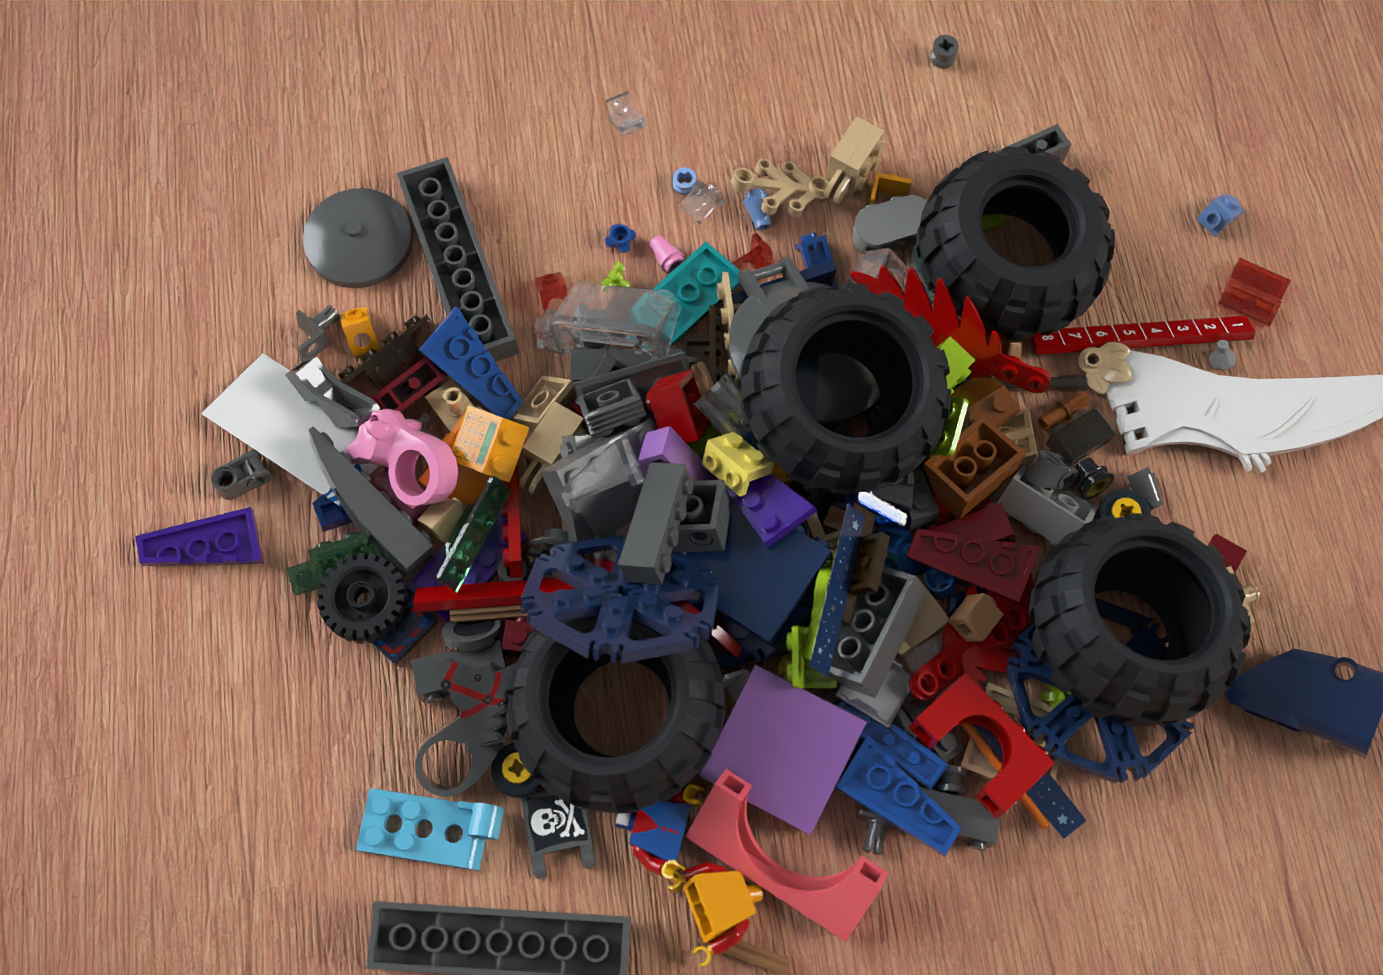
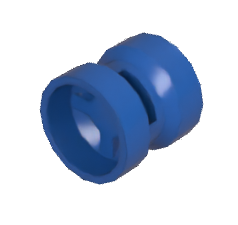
[924,567,956,600]

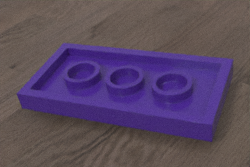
[407,502,529,622]

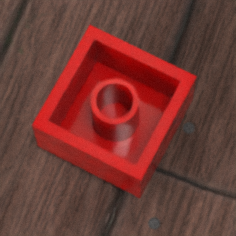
[646,369,711,443]

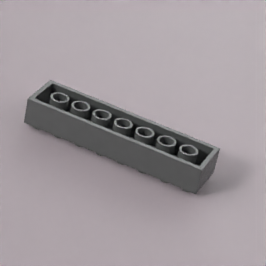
[396,157,519,362]
[366,901,632,975]

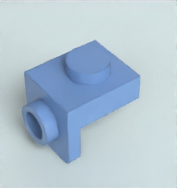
[1197,193,1245,236]

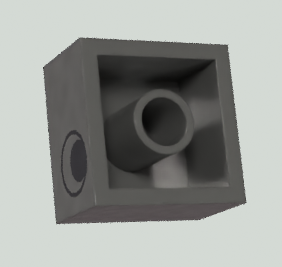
[672,480,732,552]

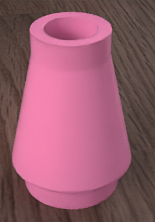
[650,235,685,274]

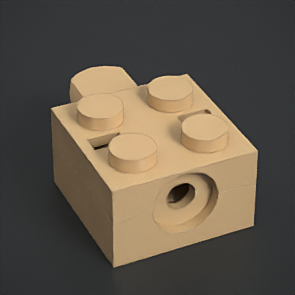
[824,116,885,204]
[519,402,586,496]

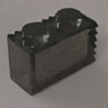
[1046,407,1117,467]

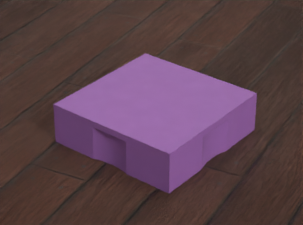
[700,665,867,835]

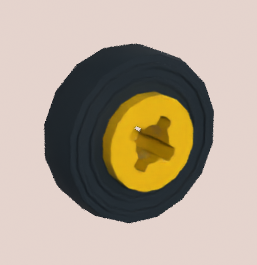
[1097,489,1151,519]
[491,742,541,798]

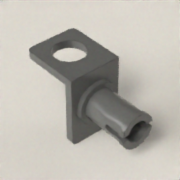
[296,305,340,362]
[856,810,897,855]

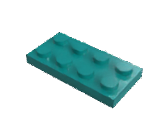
[631,242,740,346]

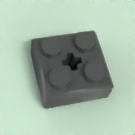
[578,378,646,437]

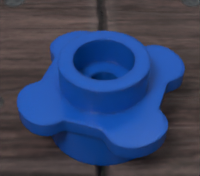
[605,224,636,253]

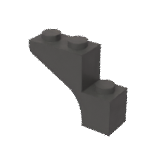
[285,356,380,428]

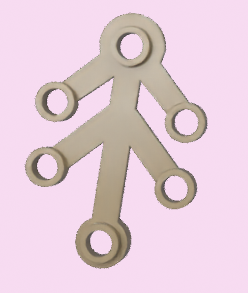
[731,158,829,218]

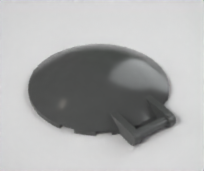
[728,257,881,424]

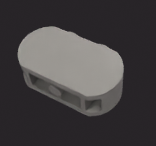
[852,194,927,259]

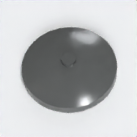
[303,188,413,288]

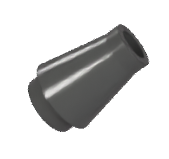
[1127,467,1164,511]

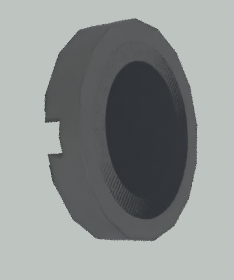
[442,619,502,652]

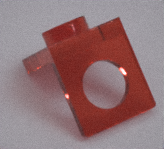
[732,233,773,270]
[535,272,573,321]

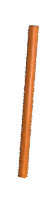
[961,724,1050,830]

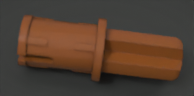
[1037,391,1091,432]

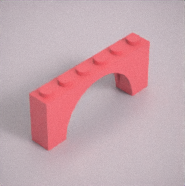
[685,769,888,942]

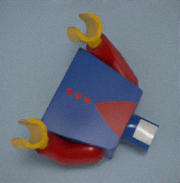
[615,784,704,884]

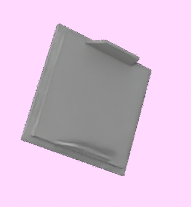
[836,661,911,728]

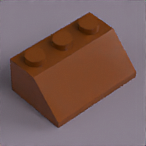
[951,375,1021,434]
[923,416,1026,520]

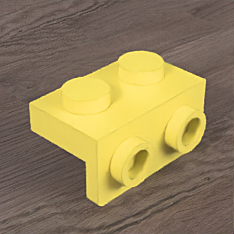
[702,432,774,496]

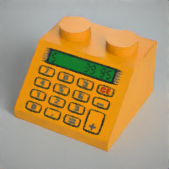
[452,405,530,482]

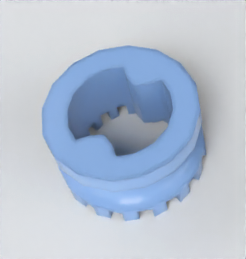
[673,167,697,195]

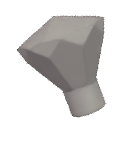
[1208,340,1237,370]

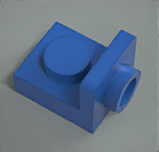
[795,232,835,269]
[877,525,913,571]

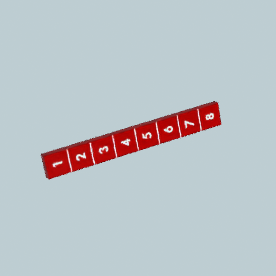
[1030,316,1256,355]

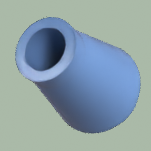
[743,189,771,231]

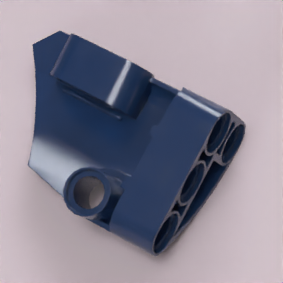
[1225,648,1383,758]

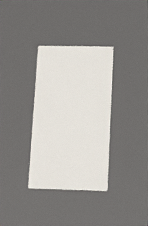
[202,353,378,506]

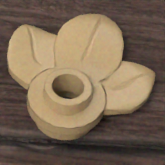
[1078,342,1132,395]

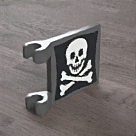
[521,790,596,879]

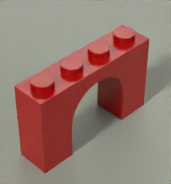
[908,673,1055,820]

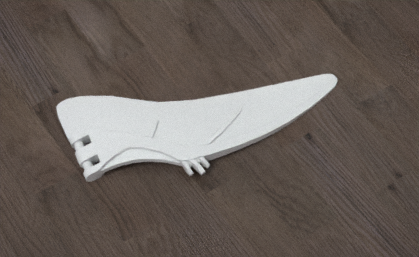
[1094,350,1383,474]

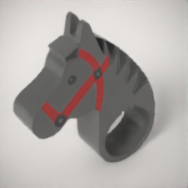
[415,658,517,797]

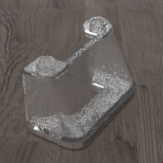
[549,281,680,360]
[561,436,646,562]

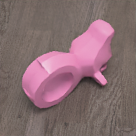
[345,409,458,509]

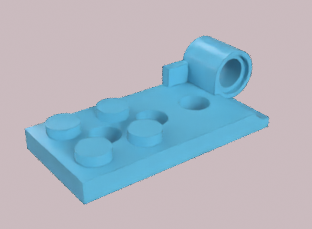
[356,788,504,871]

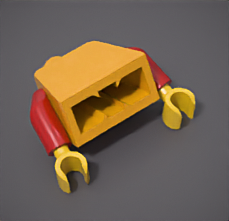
[665,862,763,967]

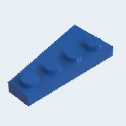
[419,306,524,420]
[836,735,961,857]

